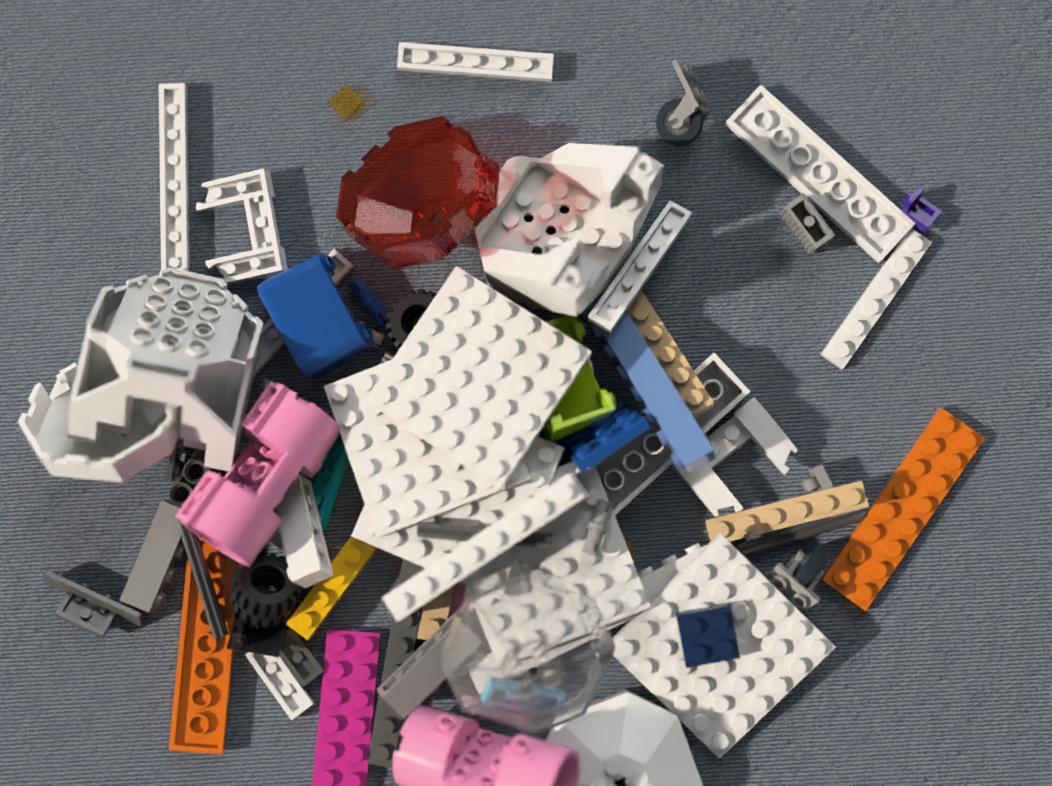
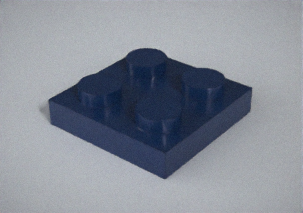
[676,603,740,668]

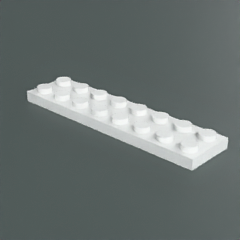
[725,85,916,263]

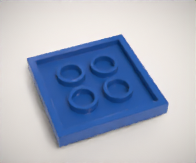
[559,402,651,473]

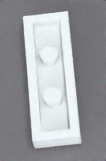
[245,652,314,720]

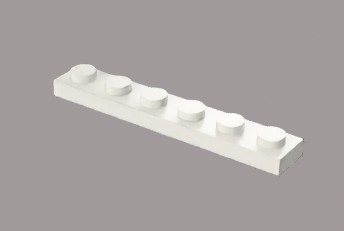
[397,42,554,82]
[588,201,692,334]
[820,228,932,370]

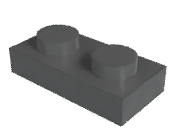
[279,628,325,687]

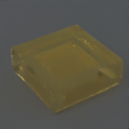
[327,84,364,122]

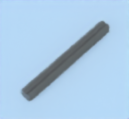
[737,509,865,557]
[175,511,228,639]
[417,522,553,549]

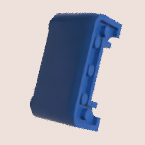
[257,253,376,377]

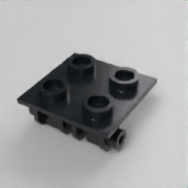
[226,613,292,657]

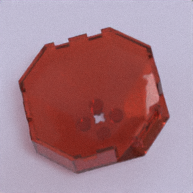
[336,116,500,269]

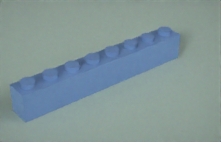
[581,285,715,474]

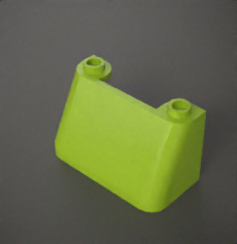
[541,315,616,442]

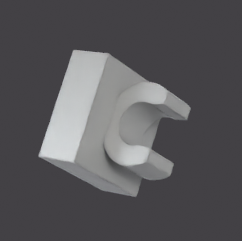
[801,464,834,492]

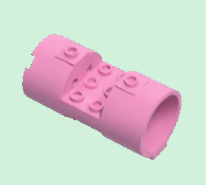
[175,382,340,567]
[393,706,580,786]

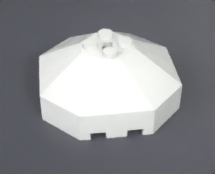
[18,363,183,482]
[544,689,703,786]

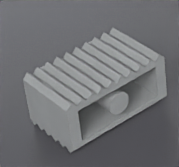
[780,193,835,254]

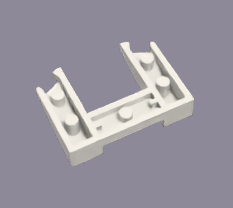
[196,169,288,284]
[672,397,797,517]

